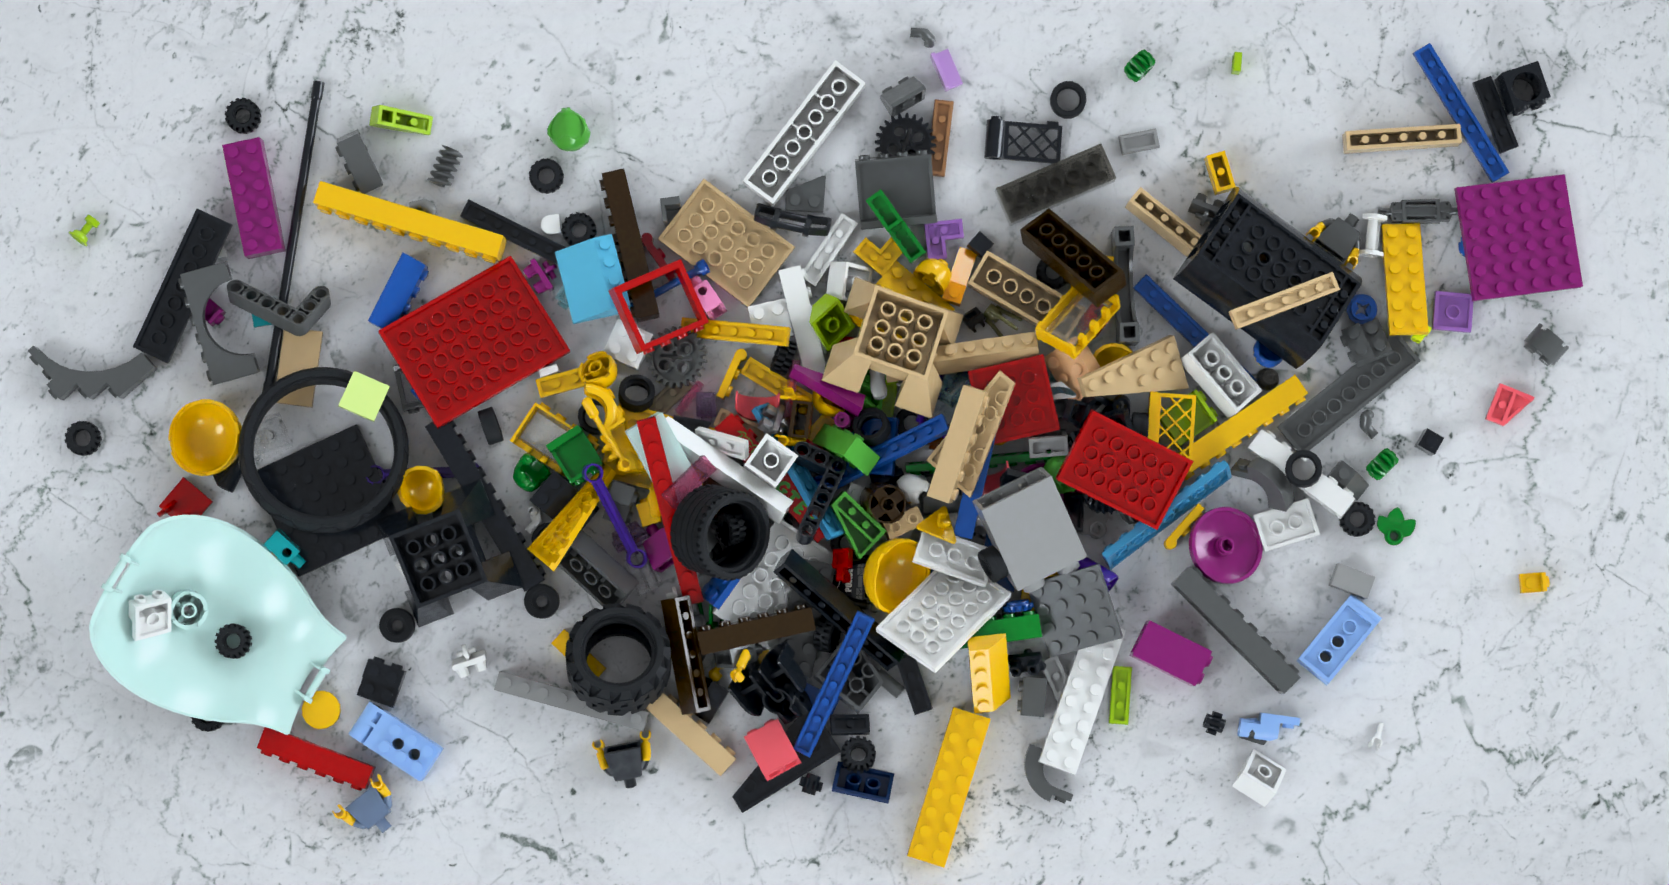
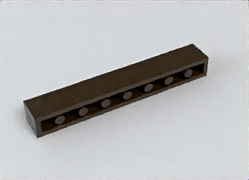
[599,168,659,323]

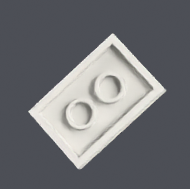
[1252,498,1320,552]

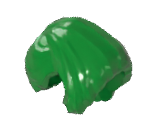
[513,453,551,492]

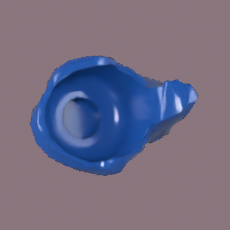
[1253,341,1283,368]

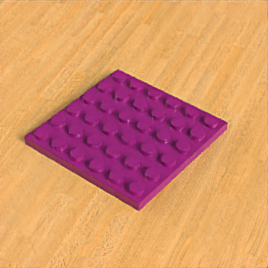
[1454,174,1583,302]

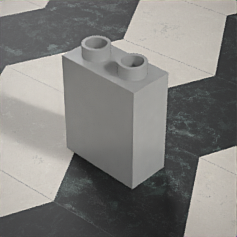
[972,467,1087,593]

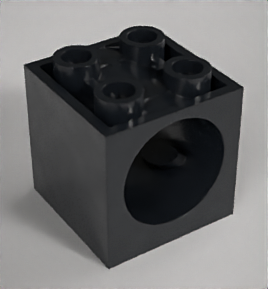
[1494,61,1551,117]

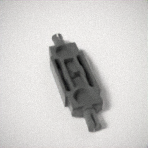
[1378,199,1458,224]

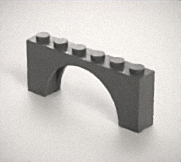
[1111,226,1140,346]
[179,261,260,385]

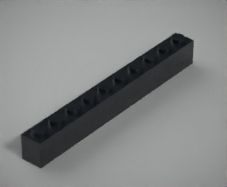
[425,420,546,592]

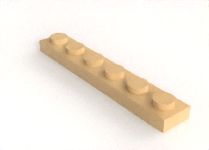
[1228,272,1340,330]

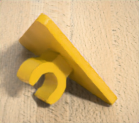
[916,506,957,544]

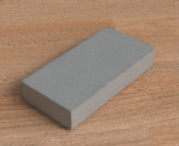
[1118,128,1160,155]

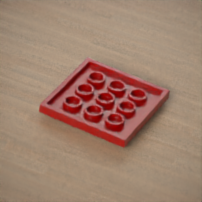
[968,354,1060,444]

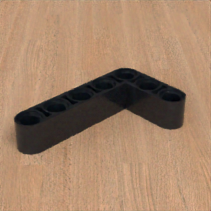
[793,441,847,545]

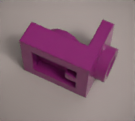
[205,298,226,327]

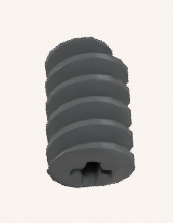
[427,145,463,188]

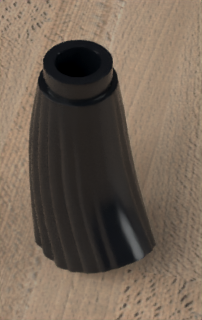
[213,455,242,493]

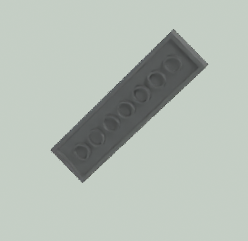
[1277,335,1421,451]

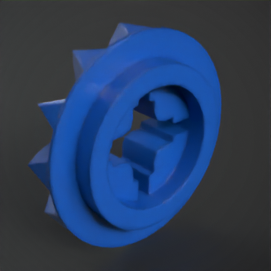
[1346,294,1377,324]
[1003,599,1034,613]

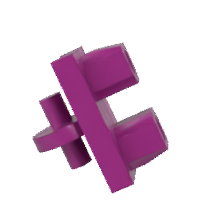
[523,258,557,294]

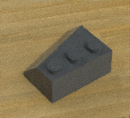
[813,641,884,714]

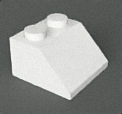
[826,262,873,304]
[743,433,798,488]
[1232,749,1287,807]

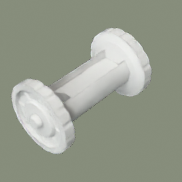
[1359,213,1388,258]

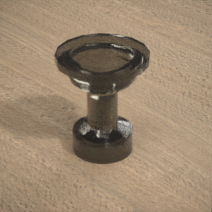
[1256,368,1279,391]

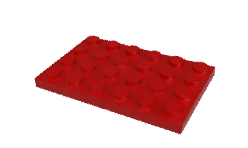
[1055,409,1194,530]

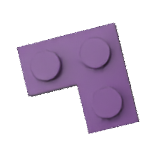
[924,219,964,260]

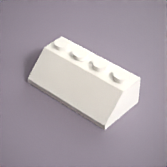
[1181,332,1262,419]

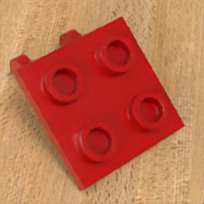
[157,477,213,517]

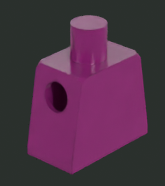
[643,524,674,573]

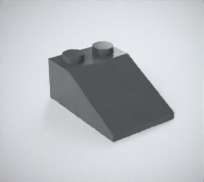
[880,76,926,117]

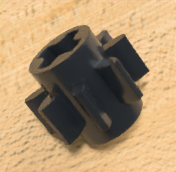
[1203,711,1226,736]
[799,773,823,795]

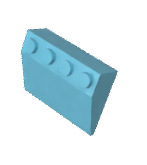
[555,234,631,324]

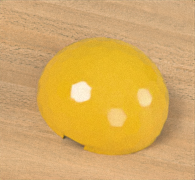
[168,399,242,476]
[863,538,931,614]

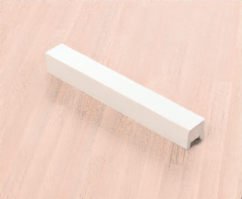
[666,416,793,524]

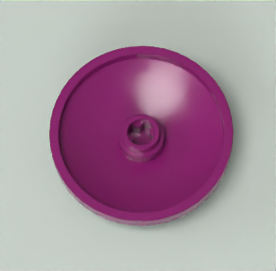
[1189,507,1263,584]

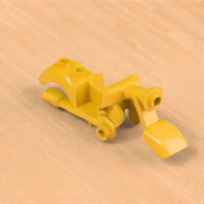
[581,383,661,520]

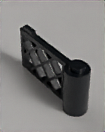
[984,116,1062,164]

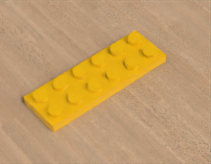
[1381,223,1429,336]

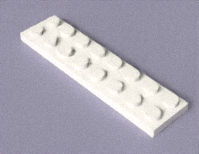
[1038,628,1126,775]

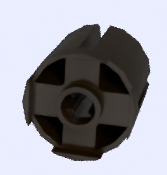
[860,482,907,523]

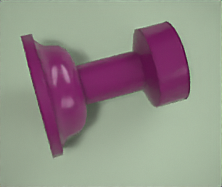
[834,411,856,432]

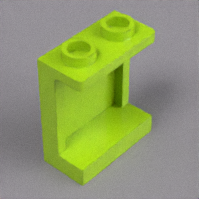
[1160,389,1218,446]

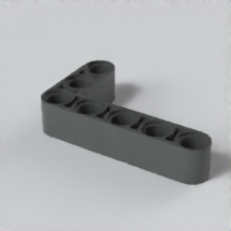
[227,280,331,336]

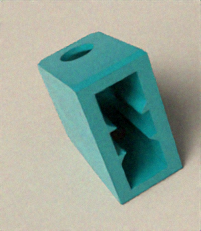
[263,528,306,569]

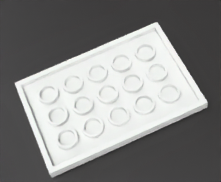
[712,520,833,651]
[876,570,1011,673]

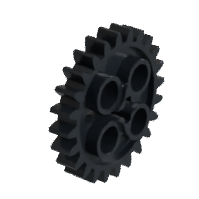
[875,113,936,157]

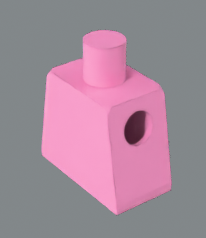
[690,275,727,320]

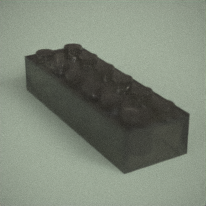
[995,144,1116,226]

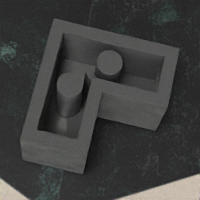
[602,481,640,524]

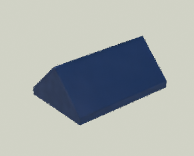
[832,761,894,804]

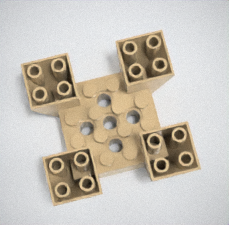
[821,277,964,418]

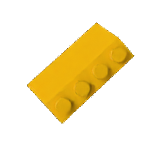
[967,633,1011,714]

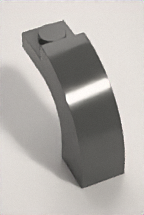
[1231,456,1295,512]
[1024,744,1073,804]

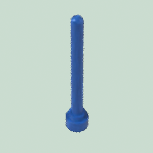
[630,259,710,307]

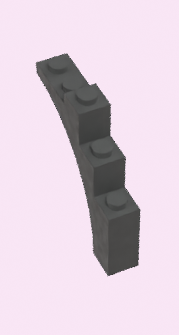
[28,346,158,400]

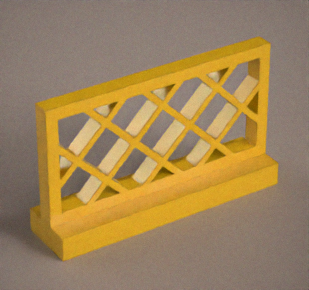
[1148,391,1196,472]

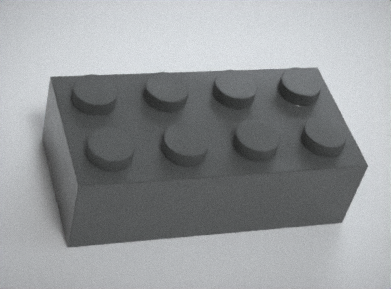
[558,530,639,606]

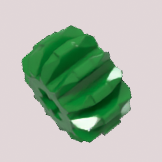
[1124,49,1156,82]
[1366,448,1399,480]

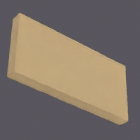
[277,330,323,408]

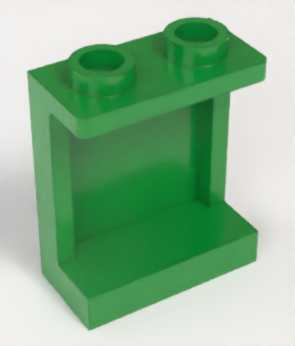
[546,425,605,486]

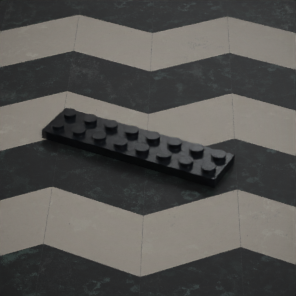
[133,208,233,363]

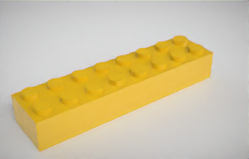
[907,707,991,868]

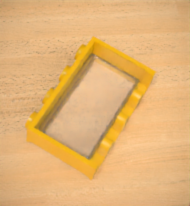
[1035,286,1121,360]
[510,402,600,478]

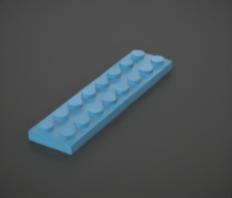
[1102,460,1232,570]

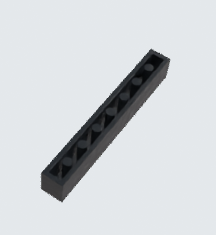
[773,549,904,671]

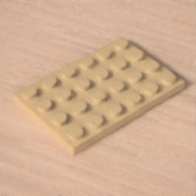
[658,179,795,307]

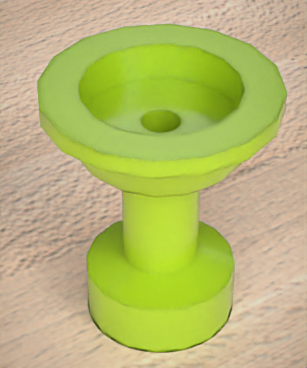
[68,214,100,247]

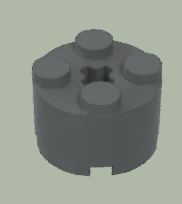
[1524,323,1569,366]

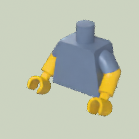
[332,774,392,833]

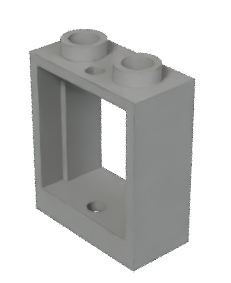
[1028,429,1069,458]

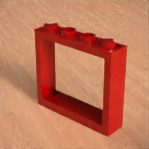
[608,259,709,355]

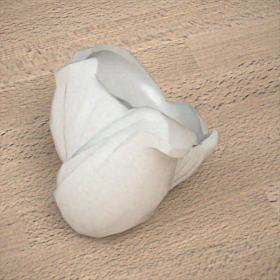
[897,474,930,506]

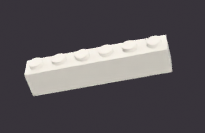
[778,265,828,374]
[1248,429,1355,519]

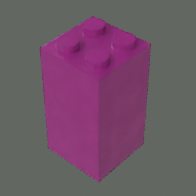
[1129,620,1213,686]

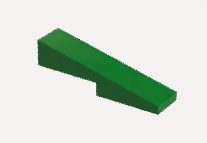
[865,189,927,264]

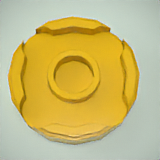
[302,691,341,729]

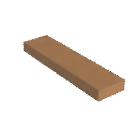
[931,99,954,177]

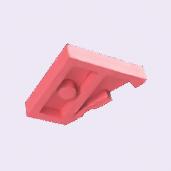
[1485,383,1535,426]

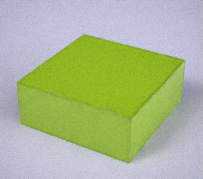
[1231,52,1242,75]

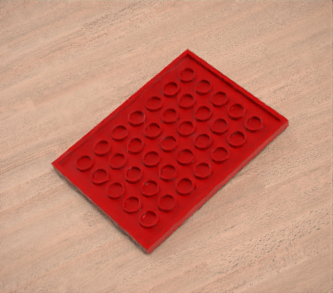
[378,256,570,429]

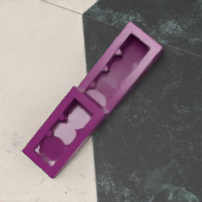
[789,364,866,417]

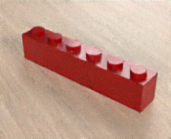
[257,727,376,791]

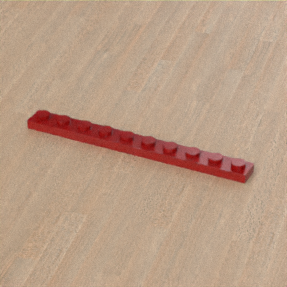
[636,416,704,605]

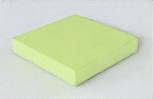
[338,371,390,422]

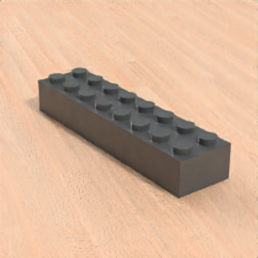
[1171,566,1301,694]

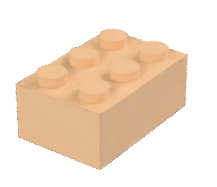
[1044,336,1100,406]

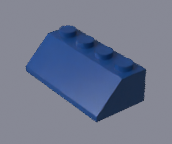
[368,252,429,329]

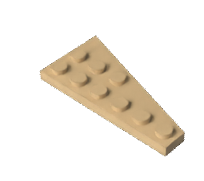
[1077,335,1189,397]
[926,371,1015,498]

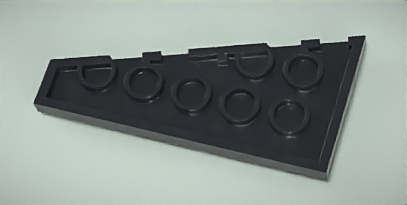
[732,704,841,813]

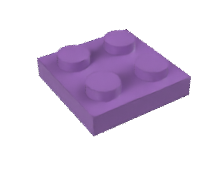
[1432,291,1474,333]

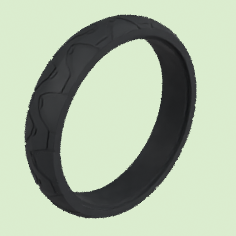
[238,367,409,533]

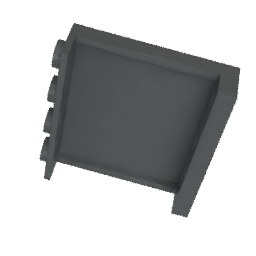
[855,149,937,230]

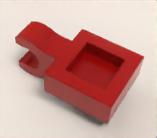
[832,548,853,583]

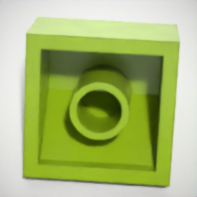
[809,294,855,351]

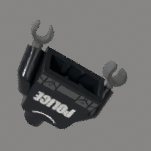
[832,555,878,613]

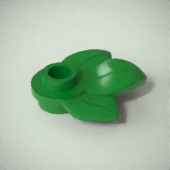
[1377,507,1416,546]

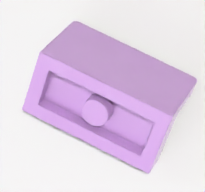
[930,49,963,92]

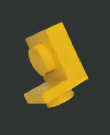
[1519,572,1550,593]

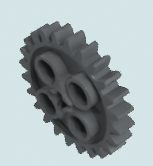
[646,326,708,389]

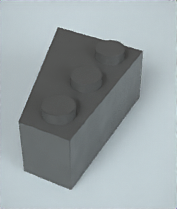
[335,129,383,194]

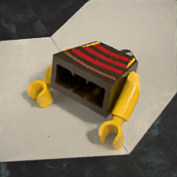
[774,387,814,446]

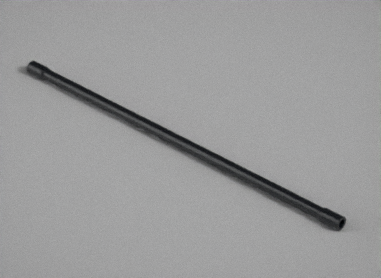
[262,81,325,393]

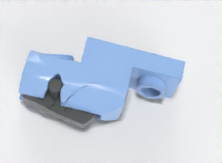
[1237,712,1300,745]

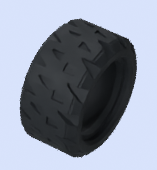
[565,603,671,716]

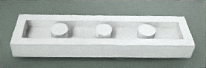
[805,213,858,287]

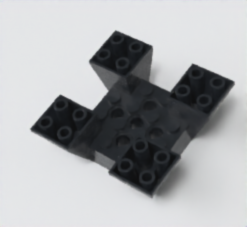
[376,479,524,627]

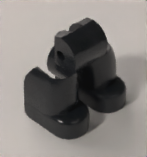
[728,641,812,725]

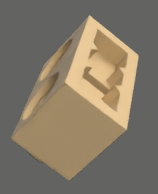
[880,506,924,540]

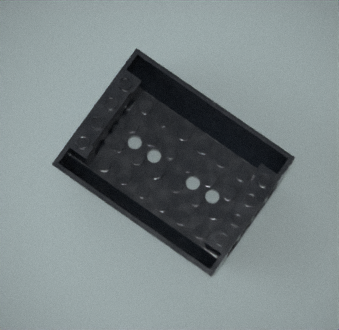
[1173,187,1362,369]

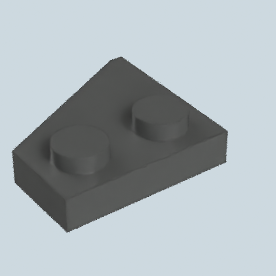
[785,176,826,213]

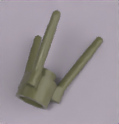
[983,303,1022,337]

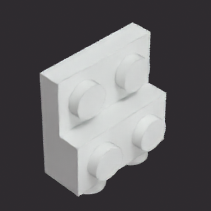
[129,590,171,641]

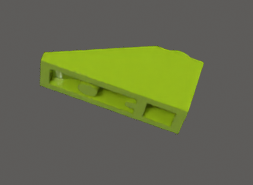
[369,105,433,135]

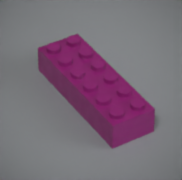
[222,137,286,259]

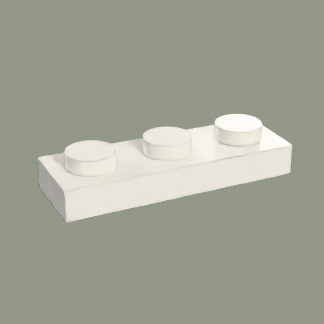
[695,426,749,460]

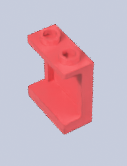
[744,719,802,781]

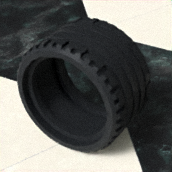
[670,484,770,581]

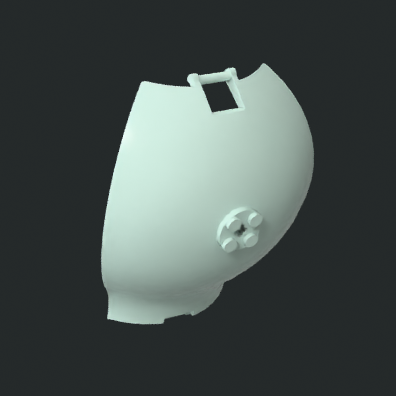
[89,515,346,735]

